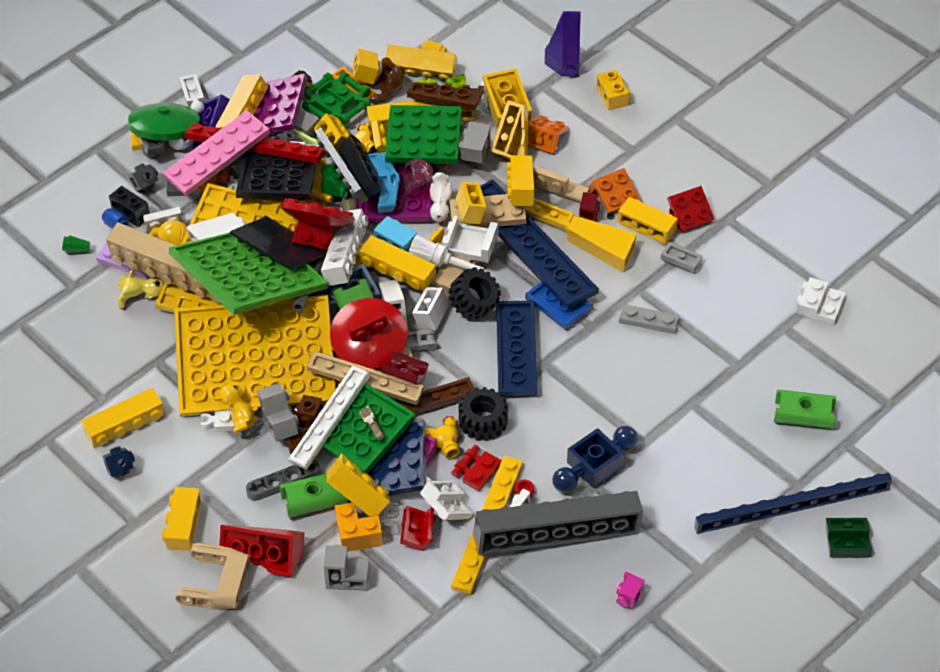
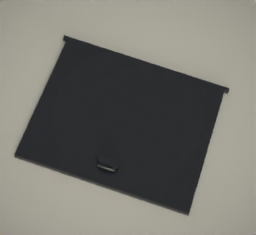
[229,215,327,271]

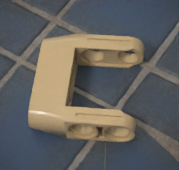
[175,543,250,610]

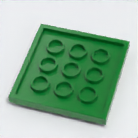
[385,105,461,164]
[306,383,416,474]

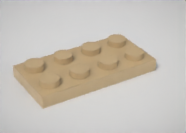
[449,194,526,228]

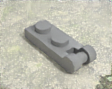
[406,329,438,352]

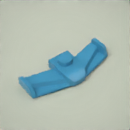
[368,152,401,213]

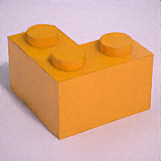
[335,503,383,552]

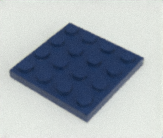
[347,419,426,503]

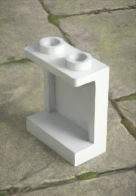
[442,215,498,263]

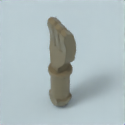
[359,405,384,441]

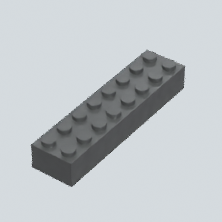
[473,491,643,555]

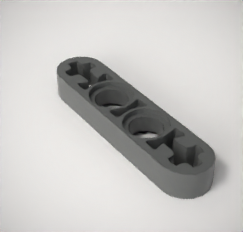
[246,459,321,501]

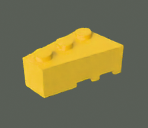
[490,100,528,159]
[326,454,390,517]

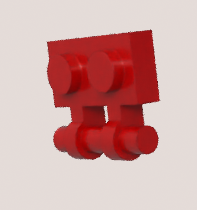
[451,445,502,492]

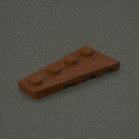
[407,82,485,111]

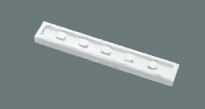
[289,366,370,470]

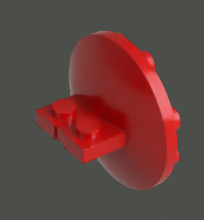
[280,198,355,250]
[330,298,408,371]

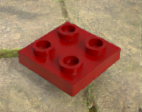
[667,185,715,232]

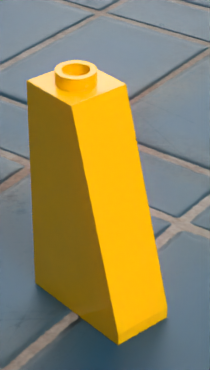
[565,216,637,272]

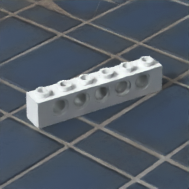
[321,208,368,286]

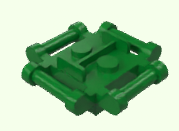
[301,72,371,125]

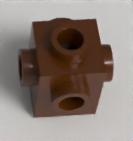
[294,395,324,427]

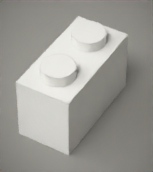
[412,287,449,330]

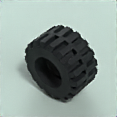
[448,267,501,320]
[458,387,508,441]

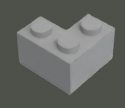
[459,122,491,163]
[257,383,299,442]
[323,545,370,591]

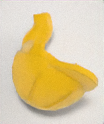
[148,220,187,246]

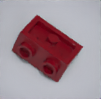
[381,351,429,384]

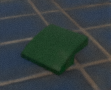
[826,518,872,557]

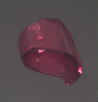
[402,158,435,198]

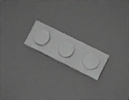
[619,304,679,334]

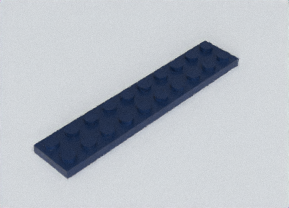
[480,180,599,309]

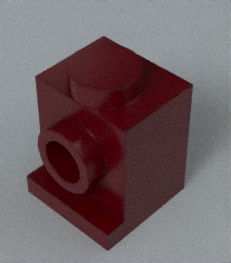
[579,192,600,222]

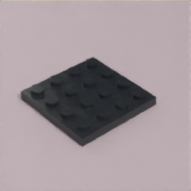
[236,151,317,201]

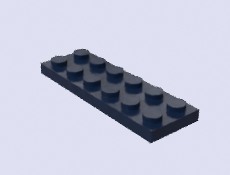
[496,300,537,397]

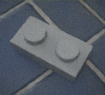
[660,242,703,272]

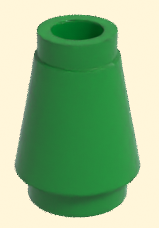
[62,235,90,253]

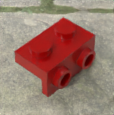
[400,506,436,551]

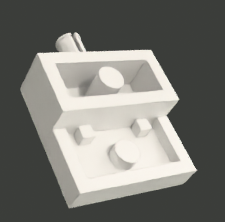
[420,477,473,520]

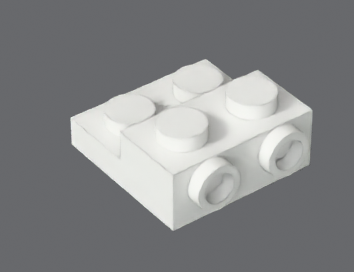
[796,277,846,325]

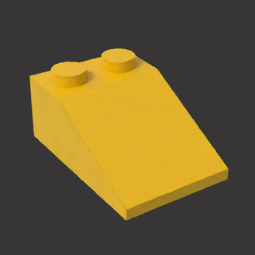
[482,68,532,130]

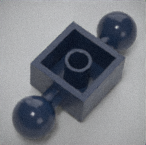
[552,425,638,493]

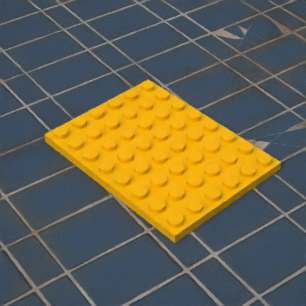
[174,295,336,417]

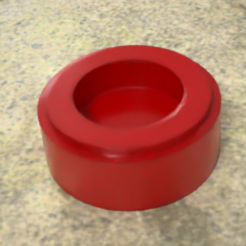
[514,479,534,498]

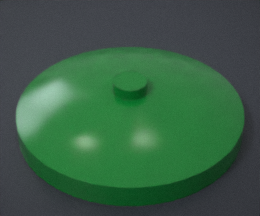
[128,103,200,141]

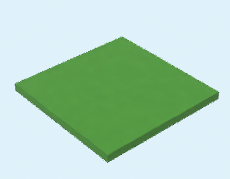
[169,233,329,315]

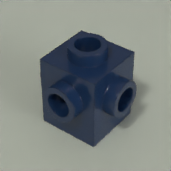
[102,446,135,477]

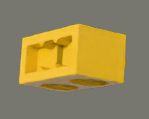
[314,113,350,156]

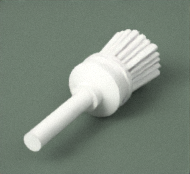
[409,235,484,270]

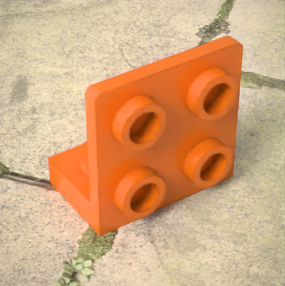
[528,115,569,154]
[588,168,640,213]

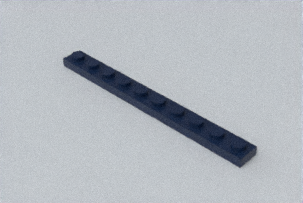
[694,473,892,534]

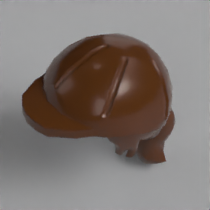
[369,57,405,104]

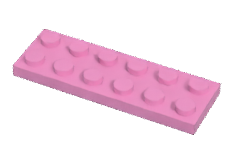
[163,110,270,197]

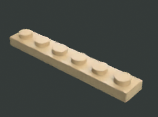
[307,351,424,405]

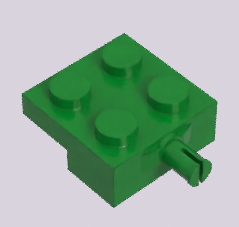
[321,163,358,199]

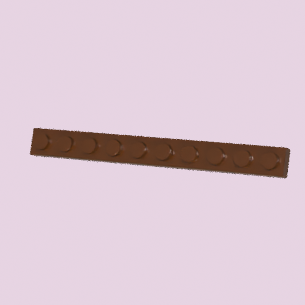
[284,377,474,454]

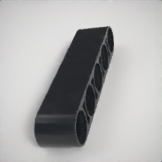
[338,134,383,200]

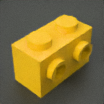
[353,48,381,84]
[596,70,631,110]
[456,182,486,224]

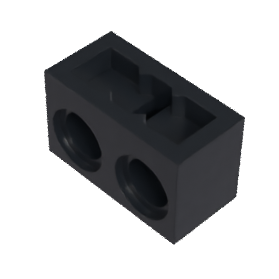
[109,185,150,227]

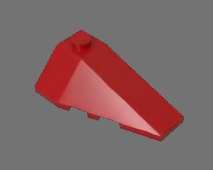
[219,525,305,577]

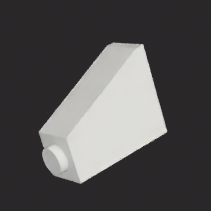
[186,213,246,241]
[379,280,408,332]

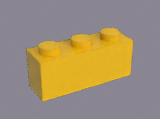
[618,197,678,245]
[162,487,201,551]

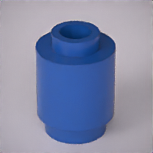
[102,208,129,229]

